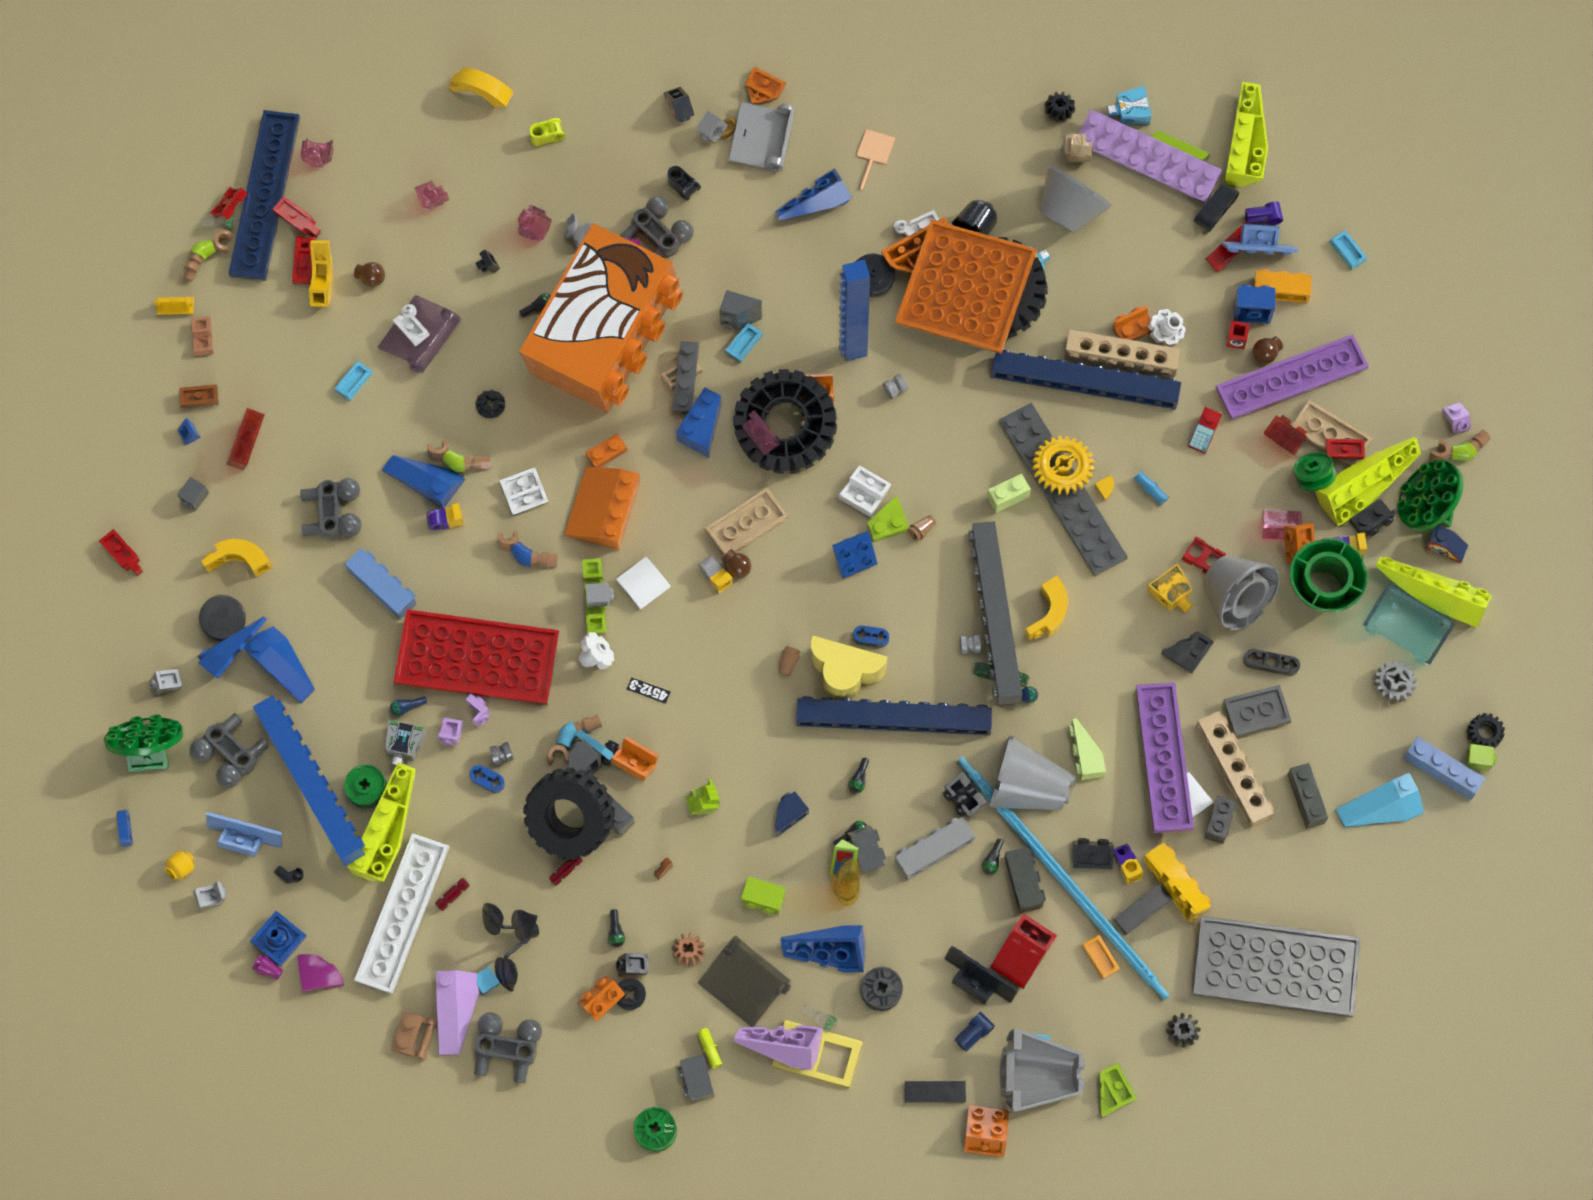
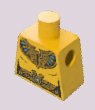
[1147,564,1193,613]

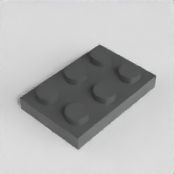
[1223,685,1292,737]

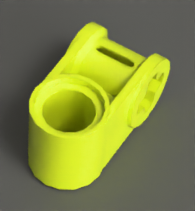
[529,118,566,146]

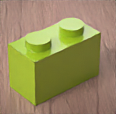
[741,876,786,915]

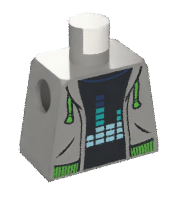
[386,719,427,767]

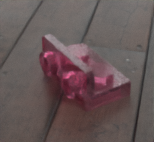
[742,410,780,455]
[1262,510,1303,540]

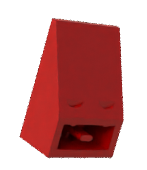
[990,914,1057,989]

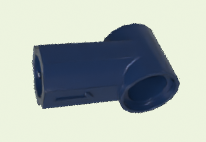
[954,1011,995,1052]

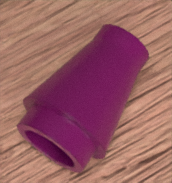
[252,955,283,980]

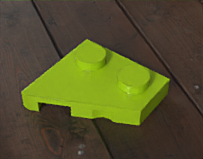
[867,496,909,542]
[1099,1063,1137,1118]

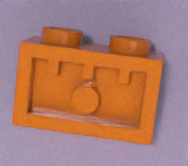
[1113,306,1152,341]
[1283,522,1315,563]

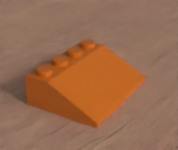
[564,466,641,550]

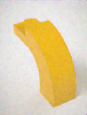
[448,68,514,107]
[309,240,333,307]
[201,539,273,577]
[1024,575,1068,641]

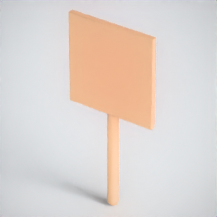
[857,129,895,190]

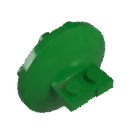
[1397,460,1464,531]
[104,714,184,772]

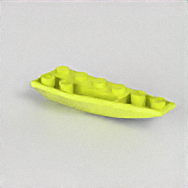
[1224,82,1268,187]
[1315,437,1421,527]
[1376,557,1492,628]
[348,762,416,882]

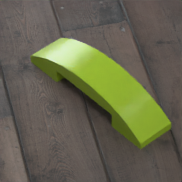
[582,558,607,634]

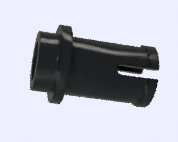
[600,740,619,766]

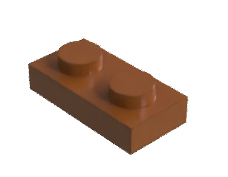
[179,384,219,408]

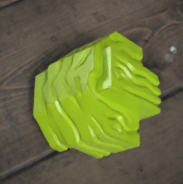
[685,779,720,815]

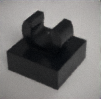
[475,249,500,273]

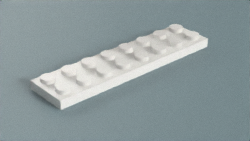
[354,833,450,995]

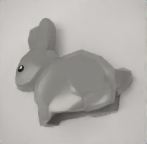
[565,213,606,250]

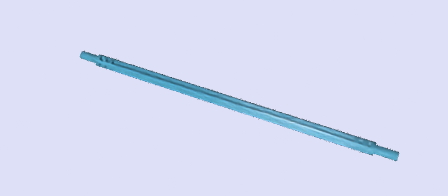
[957,757,1170,1001]

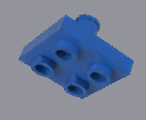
[832,531,878,578]
[250,911,307,967]

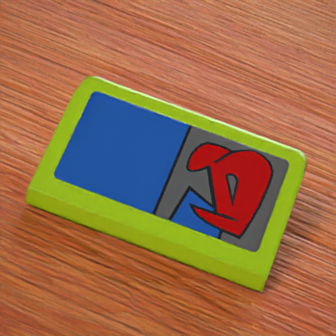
[830,839,859,878]

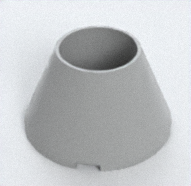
[1040,164,1112,233]
[1204,555,1280,631]

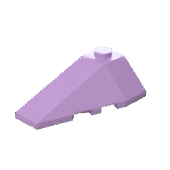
[436,970,479,1055]
[733,1025,823,1070]

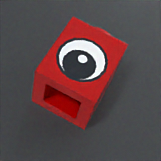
[1226,320,1250,350]

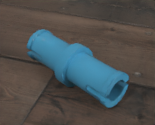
[1134,471,1169,506]

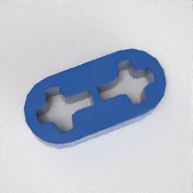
[853,625,889,648]
[470,765,505,793]
[117,810,133,847]

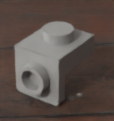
[193,881,226,910]

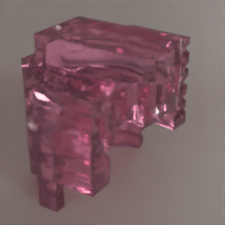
[300,138,334,168]
[414,180,449,210]
[518,205,552,242]

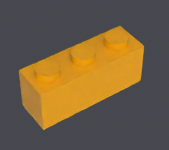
[1253,269,1312,303]

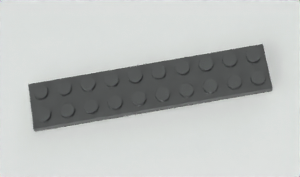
[999,403,1128,577]

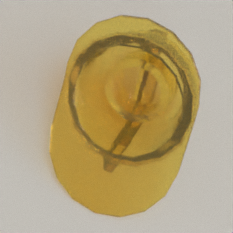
[830,859,861,905]

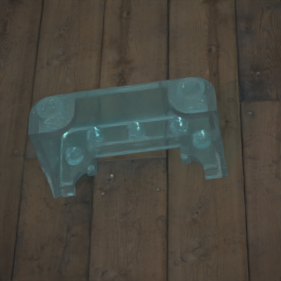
[1363,584,1456,666]

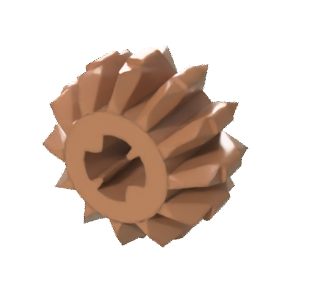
[672,933,705,967]

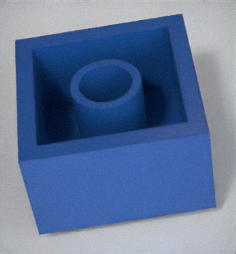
[1233,285,1275,324]

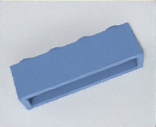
[345,548,416,619]
[1403,736,1486,800]

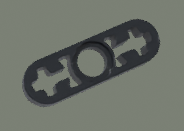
[1243,649,1300,676]

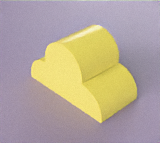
[811,636,888,700]

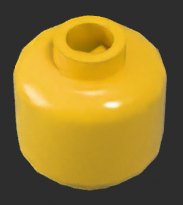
[165,851,195,880]

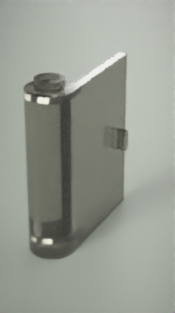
[698,935,792,1027]

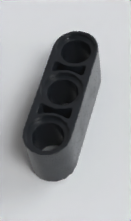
[1194,182,1240,232]

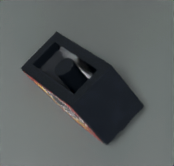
[664,87,694,122]

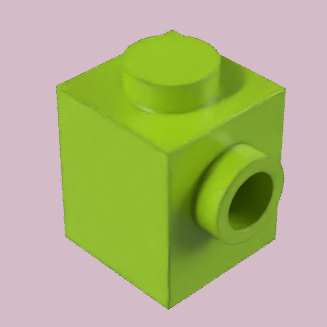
[1465,744,1497,771]

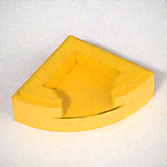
[1095,475,1114,501]

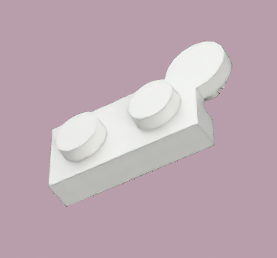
[894,210,939,237]
[393,304,430,347]

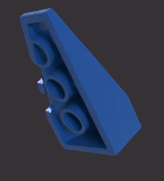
[382,455,465,509]
[197,616,267,679]
[780,925,865,972]

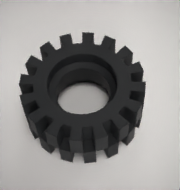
[1467,713,1505,748]

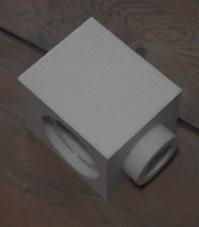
[696,111,728,143]
[586,583,614,607]

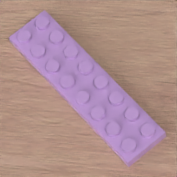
[1079,109,1222,204]

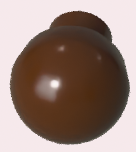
[354,262,385,287]
[1252,336,1283,364]
[721,549,752,579]

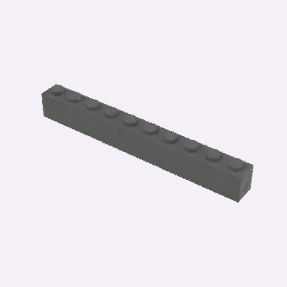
[968,521,1022,705]

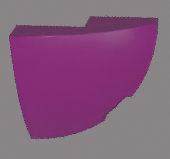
[298,954,344,992]

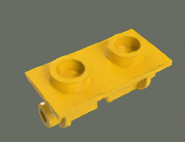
[154,296,194,315]

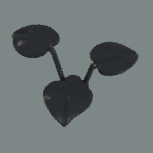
[482,903,539,991]

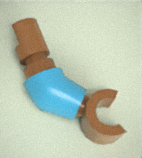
[547,715,602,765]

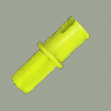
[697,1028,723,1069]

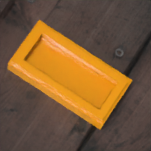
[1082,935,1120,980]

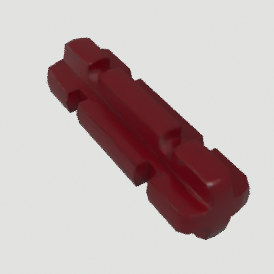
[549,856,583,886]
[435,878,470,911]

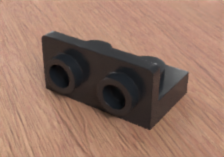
[1349,498,1396,537]
[1073,838,1114,869]

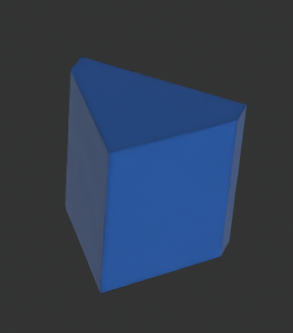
[177,418,201,445]

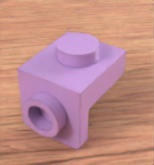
[1443,402,1471,435]
[466,694,490,727]
[437,718,463,746]

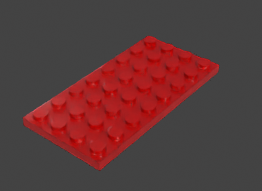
[394,609,559,705]

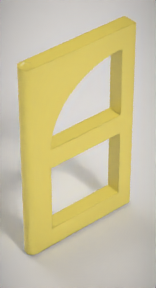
[772,1020,863,1088]

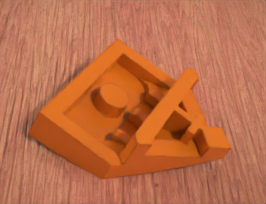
[746,67,786,105]

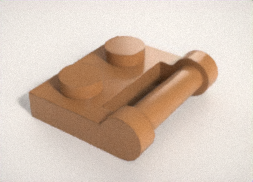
[391,1011,438,1060]

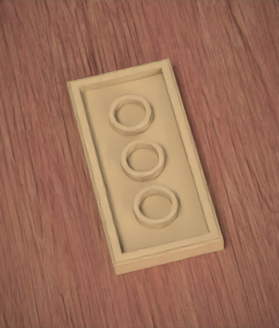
[1288,400,1373,468]
[705,487,789,556]

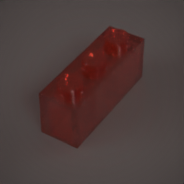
[226,408,265,471]

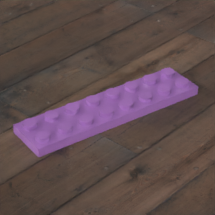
[1216,334,1369,420]
[1136,682,1194,833]

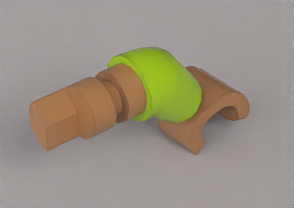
[183,230,233,281]
[1429,429,1491,462]
[427,439,491,472]

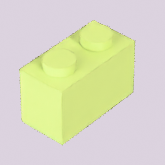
[987,474,1031,513]

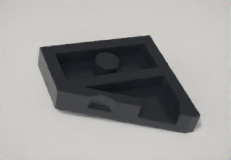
[1161,631,1214,674]

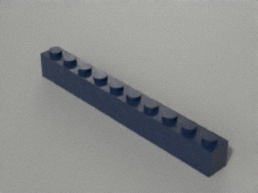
[991,350,1181,410]
[796,696,992,735]

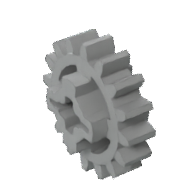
[1374,660,1417,703]

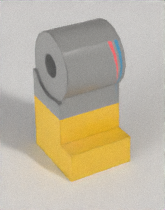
[698,555,733,593]

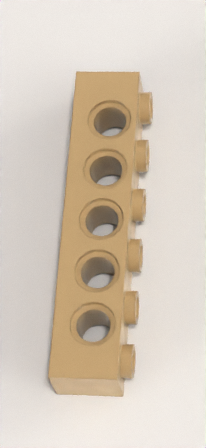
[1065,329,1180,377]
[1196,711,1274,828]

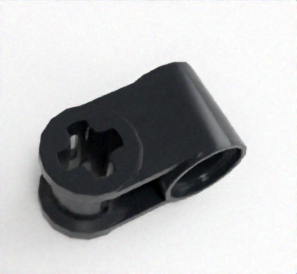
[667,166,701,201]

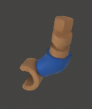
[498,530,558,567]

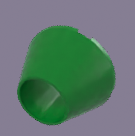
[1290,538,1368,612]

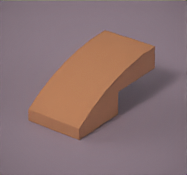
[191,316,214,356]

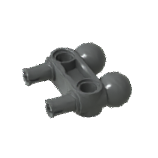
[620,197,694,257]
[300,478,362,539]
[189,713,269,788]
[474,1012,542,1083]

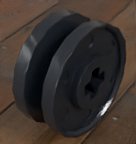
[860,967,903,1012]

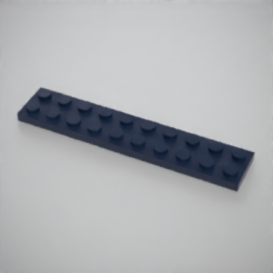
[229,110,300,281]

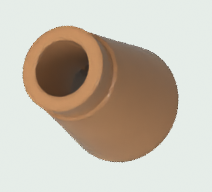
[908,515,936,541]
[779,646,800,676]

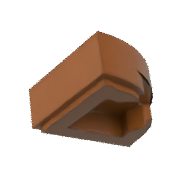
[654,857,673,880]

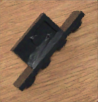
[945,946,1018,1005]

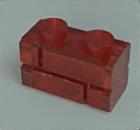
[1263,415,1309,456]

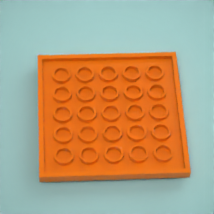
[895,220,1037,354]

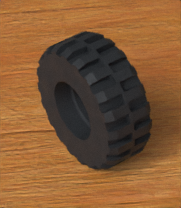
[523,768,615,860]

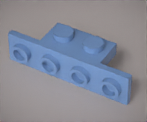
[1222,224,1298,255]
[206,812,282,857]

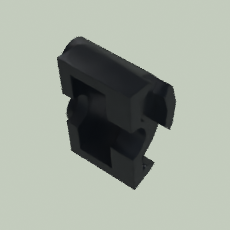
[943,772,987,817]

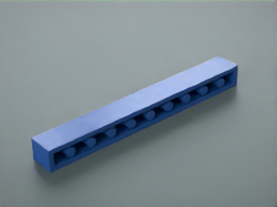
[838,260,870,361]
[253,695,366,866]

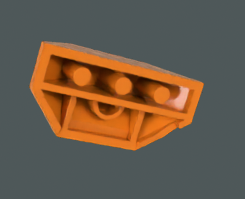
[881,217,950,275]

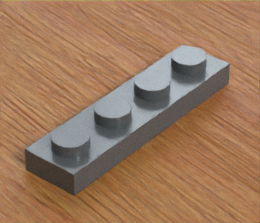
[673,341,699,414]

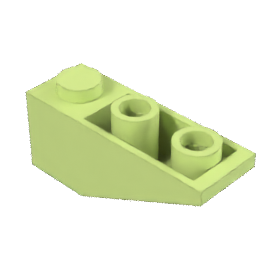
[1069,718,1106,780]

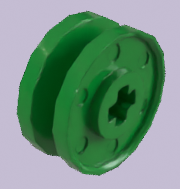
[1293,452,1336,491]
[344,764,387,808]
[633,1107,677,1153]

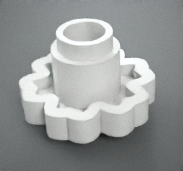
[1148,309,1186,347]
[579,632,614,669]

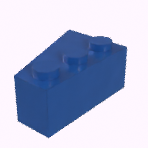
[676,387,722,458]

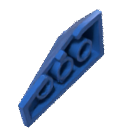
[775,168,852,220]
[244,626,315,704]

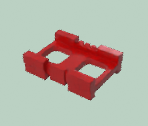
[210,187,248,220]
[1182,536,1226,574]

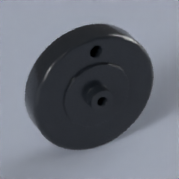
[855,253,895,297]
[199,595,246,641]

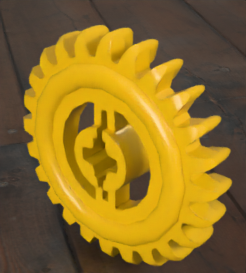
[1032,435,1095,495]

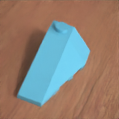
[1336,773,1424,827]

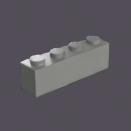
[895,817,975,881]

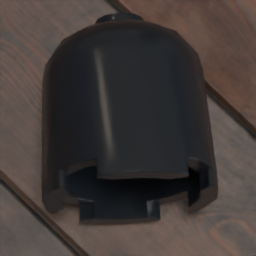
[951,200,997,235]

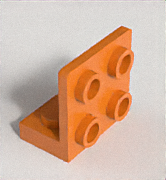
[964,1105,1009,1157]

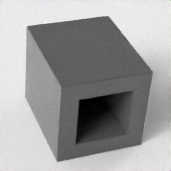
[177,477,209,511]

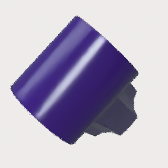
[1245,201,1284,225]

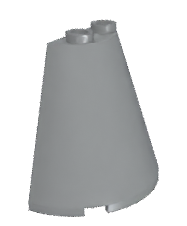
[989,735,1075,810]
[1000,1029,1085,1111]

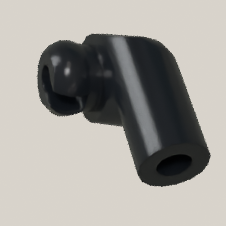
[274,865,304,884]

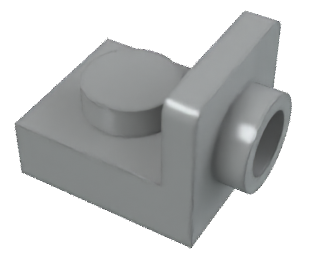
[150,669,182,696]

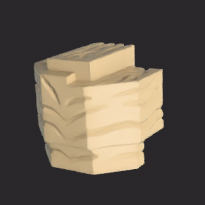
[1064,133,1092,163]

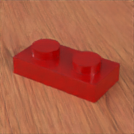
[1325,439,1365,460]

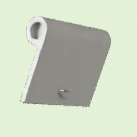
[729,102,795,172]

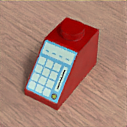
[1188,407,1222,454]

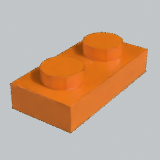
[585,434,628,467]

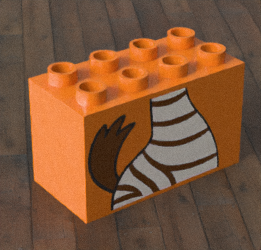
[519,223,683,413]

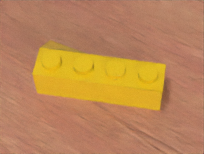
[1143,842,1211,924]

